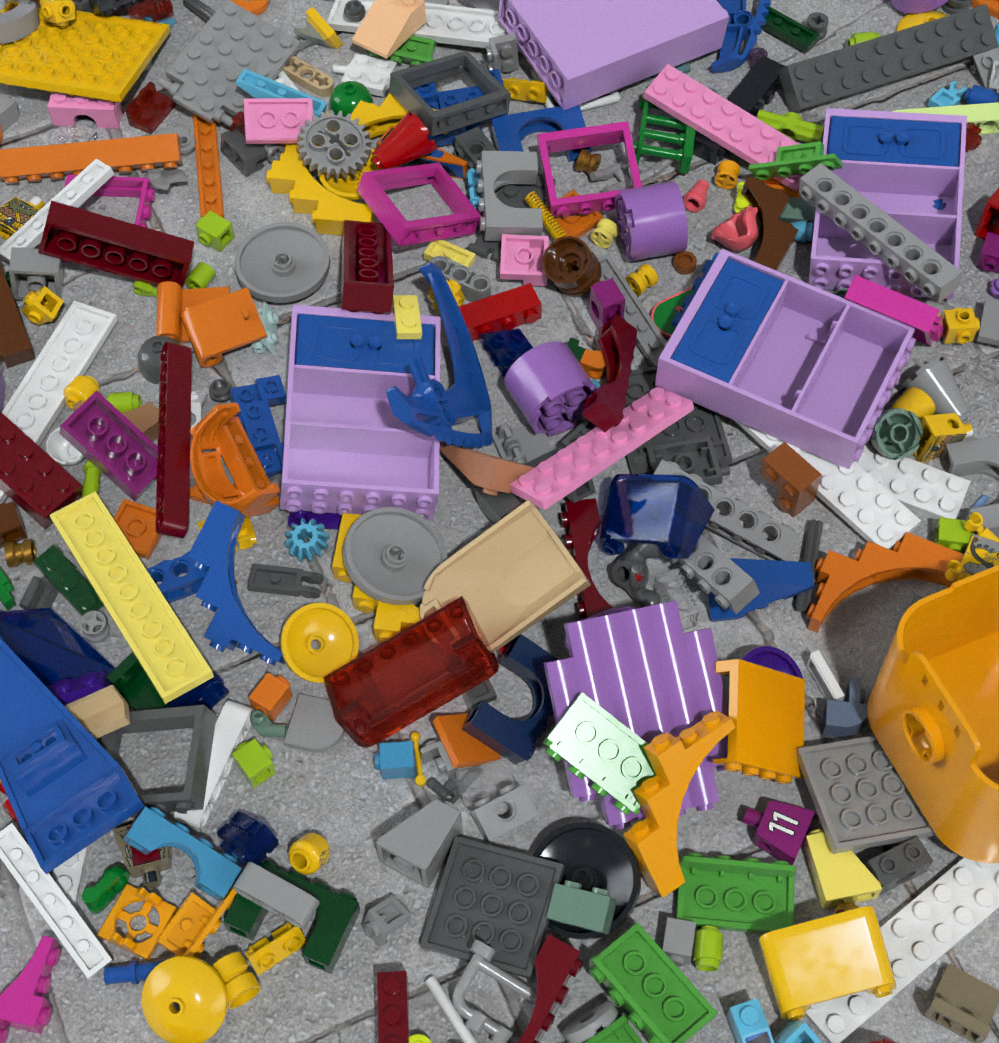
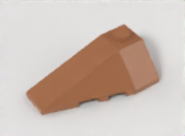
[440,442,535,496]

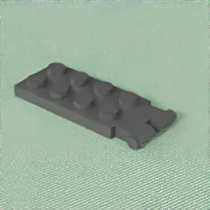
[468,173,556,263]

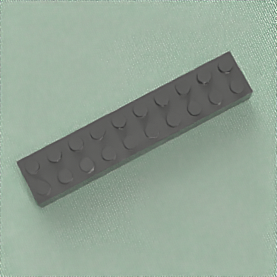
[778,4,999,113]

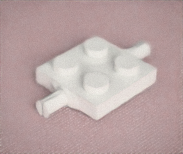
[333,53,397,97]

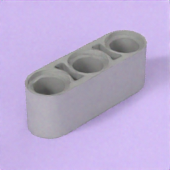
[429,256,491,302]
[233,862,320,929]

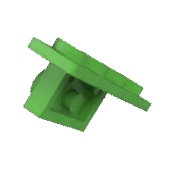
[364,35,436,66]
[748,141,843,180]

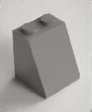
[376,799,462,889]

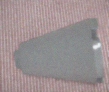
[903,356,969,423]

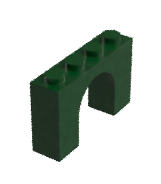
[223,860,360,974]

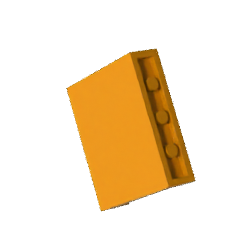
[713,659,805,784]

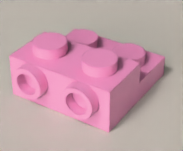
[500,234,550,286]

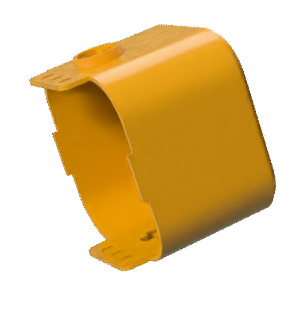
[867,565,999,863]

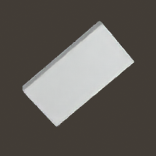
[806,650,845,701]

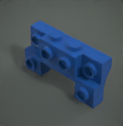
[413,69,508,121]
[229,375,286,479]

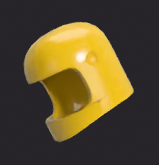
[891,387,936,422]

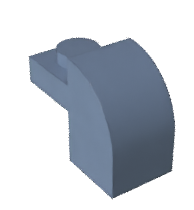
[822,677,868,738]

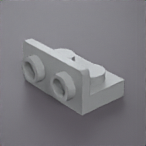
[486,33,519,74]

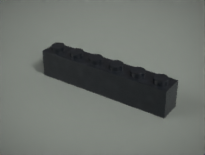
[693,55,785,165]

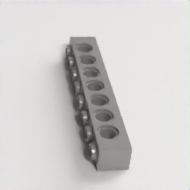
[799,163,962,303]

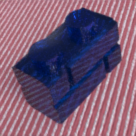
[217,811,279,865]

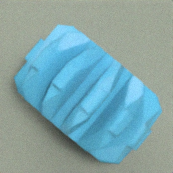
[285,518,329,562]

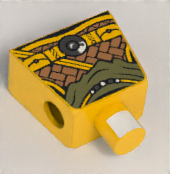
[0,196,45,241]
[913,413,973,463]

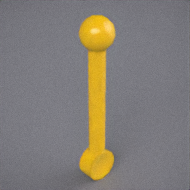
[410,731,426,787]

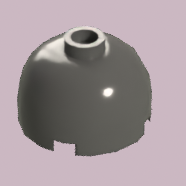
[137,335,180,384]

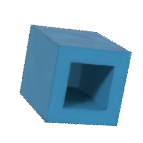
[375,741,415,779]

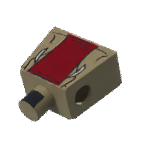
[113,816,172,888]

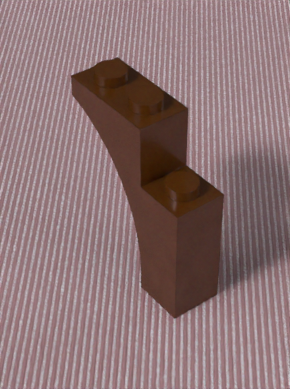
[741,176,799,271]

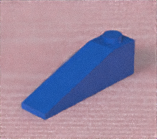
[705,558,814,622]

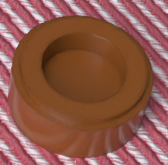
[673,251,697,275]

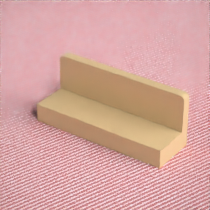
[65,685,130,739]

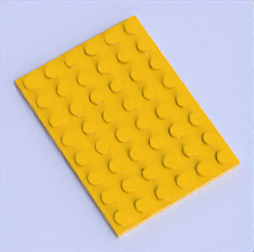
[0,0,171,102]

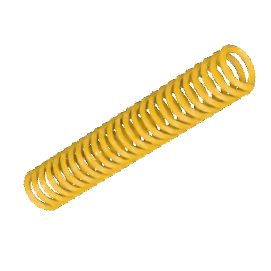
[524,191,567,241]

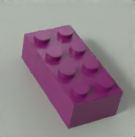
[59,390,158,502]

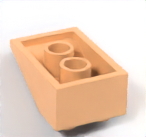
[352,0,426,59]

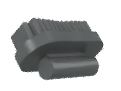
[19,576,59,623]

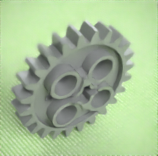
[297,110,372,180]

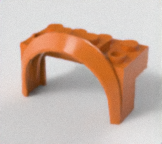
[190,403,281,518]

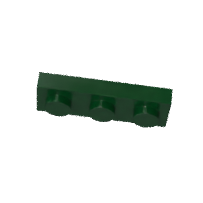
[760,6,820,53]
[33,544,104,617]

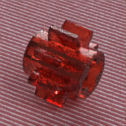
[965,122,982,152]

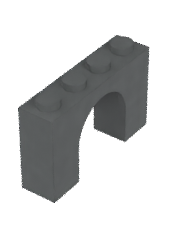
[474,446,596,524]

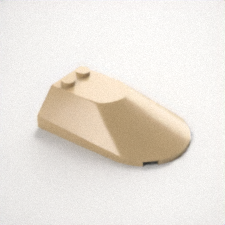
[420,500,591,657]

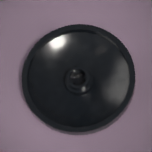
[532,822,641,940]

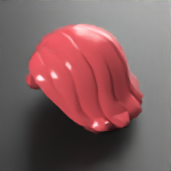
[710,206,759,252]

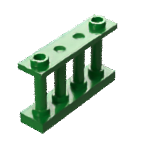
[633,86,695,174]

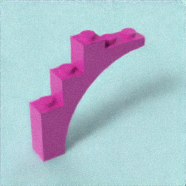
[0,935,61,1043]

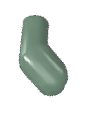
[250,710,288,737]

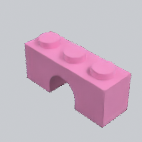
[47,92,123,129]

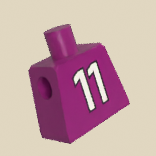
[742,800,815,865]

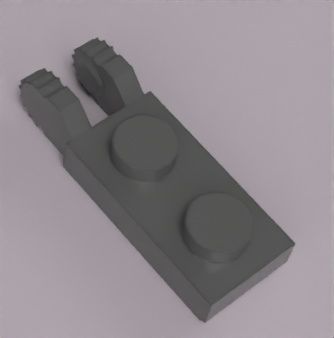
[247,563,324,599]

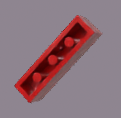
[442,283,542,341]

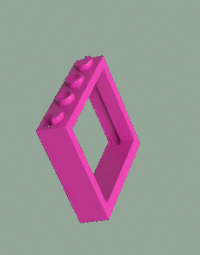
[537,121,642,218]
[357,162,482,246]
[62,175,155,262]
[844,275,944,346]

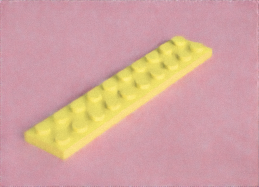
[49,491,214,704]

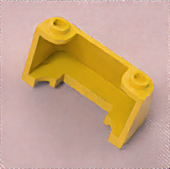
[759,906,897,1021]

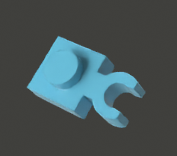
[928,81,967,107]

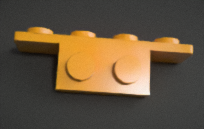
[156,885,237,958]

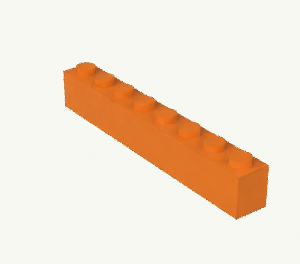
[0,133,183,184]

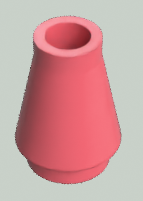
[684,180,709,212]

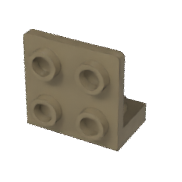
[924,964,999,1043]

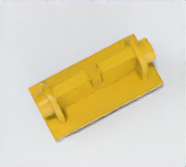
[502,77,549,103]
[245,922,307,975]

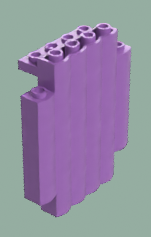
[543,600,729,830]

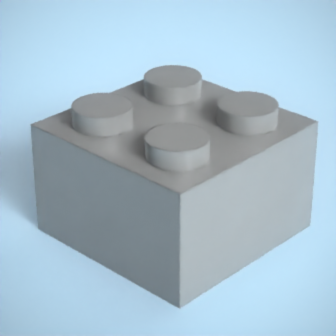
[9,247,64,300]

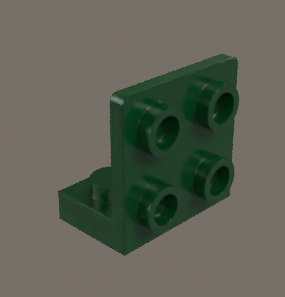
[106,652,173,711]

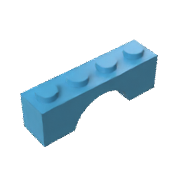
[122,806,242,901]

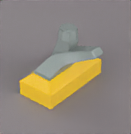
[293,6,343,50]

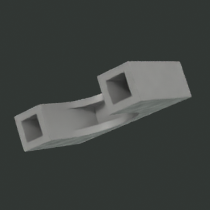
[476,151,543,241]
[941,435,999,538]

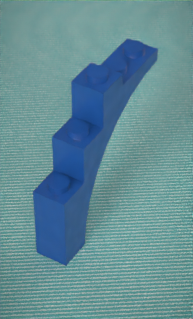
[187,500,285,666]

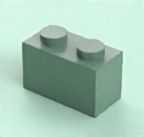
[546,880,617,935]

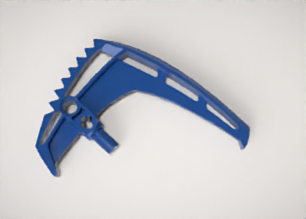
[711,0,771,73]
[386,262,492,449]

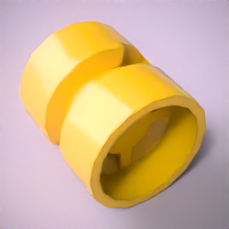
[212,952,261,1009]

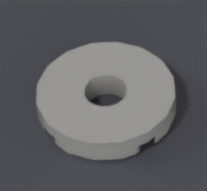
[562,1001,618,1043]

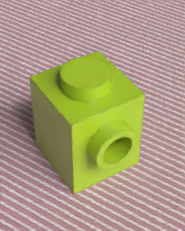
[195,211,235,252]
[934,517,975,554]
[232,738,276,789]

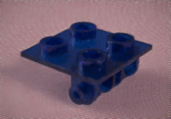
[481,329,533,377]

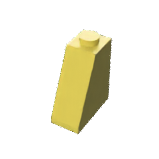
[802,829,882,910]

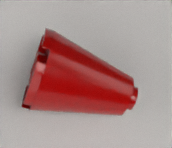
[372,111,437,170]

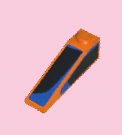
[376,125,468,180]

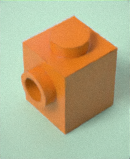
[248,672,293,722]

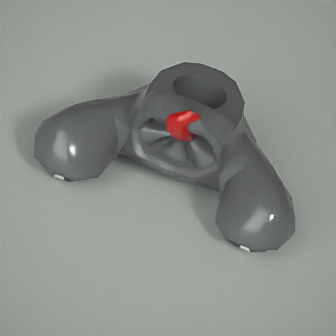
[612,536,662,608]

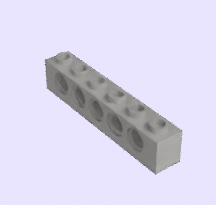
[644,460,799,561]
[629,492,760,614]

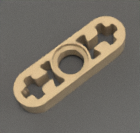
[283,56,334,97]

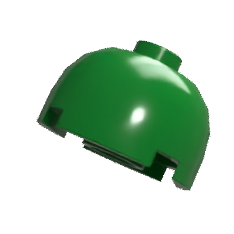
[329,81,373,117]

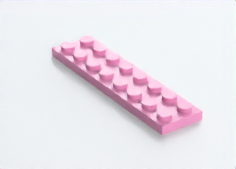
[643,64,803,192]
[509,387,694,510]

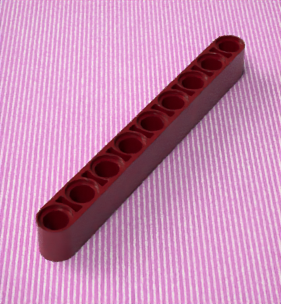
[155,341,192,539]

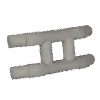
[590,140,674,192]

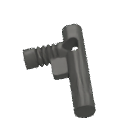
[427,766,483,804]

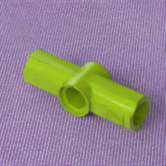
[757,110,824,143]

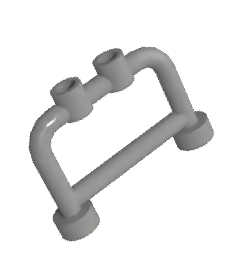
[452,939,571,1043]

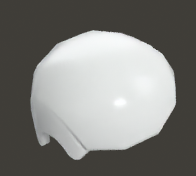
[46,427,85,466]

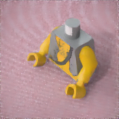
[945,512,999,581]

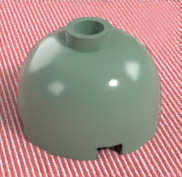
[870,408,923,459]

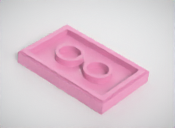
[244,98,313,144]

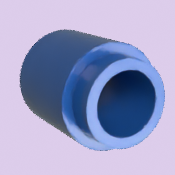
[964,85,999,105]

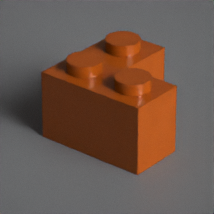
[760,442,822,518]

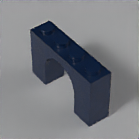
[462,634,559,765]

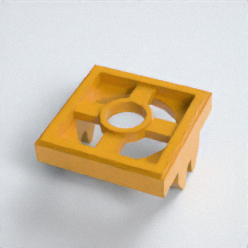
[97,884,178,961]

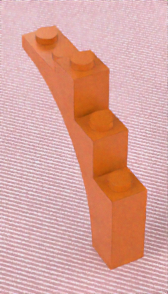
[806,532,964,633]

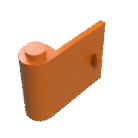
[156,281,230,343]
[181,287,267,368]

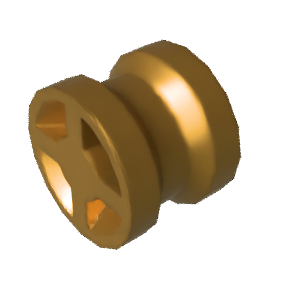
[576,149,601,175]

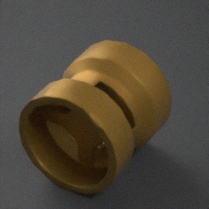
[4,539,37,568]

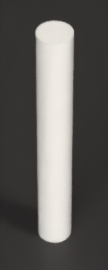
[425,976,478,1043]

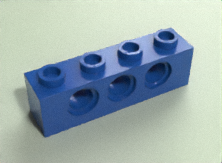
[146,552,209,604]

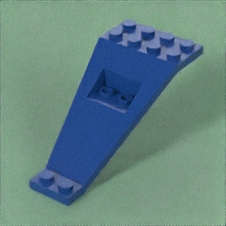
[0,634,145,874]

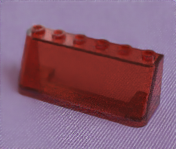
[323,596,499,747]

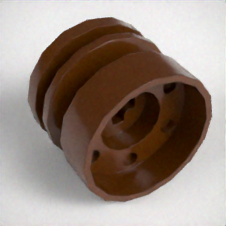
[542,236,602,297]

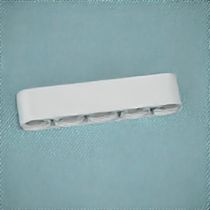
[174,700,255,829]

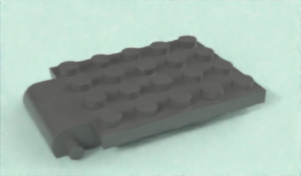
[624,366,732,491]

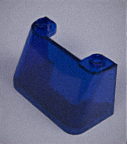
[599,474,715,559]

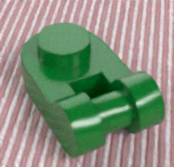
[82,865,130,914]

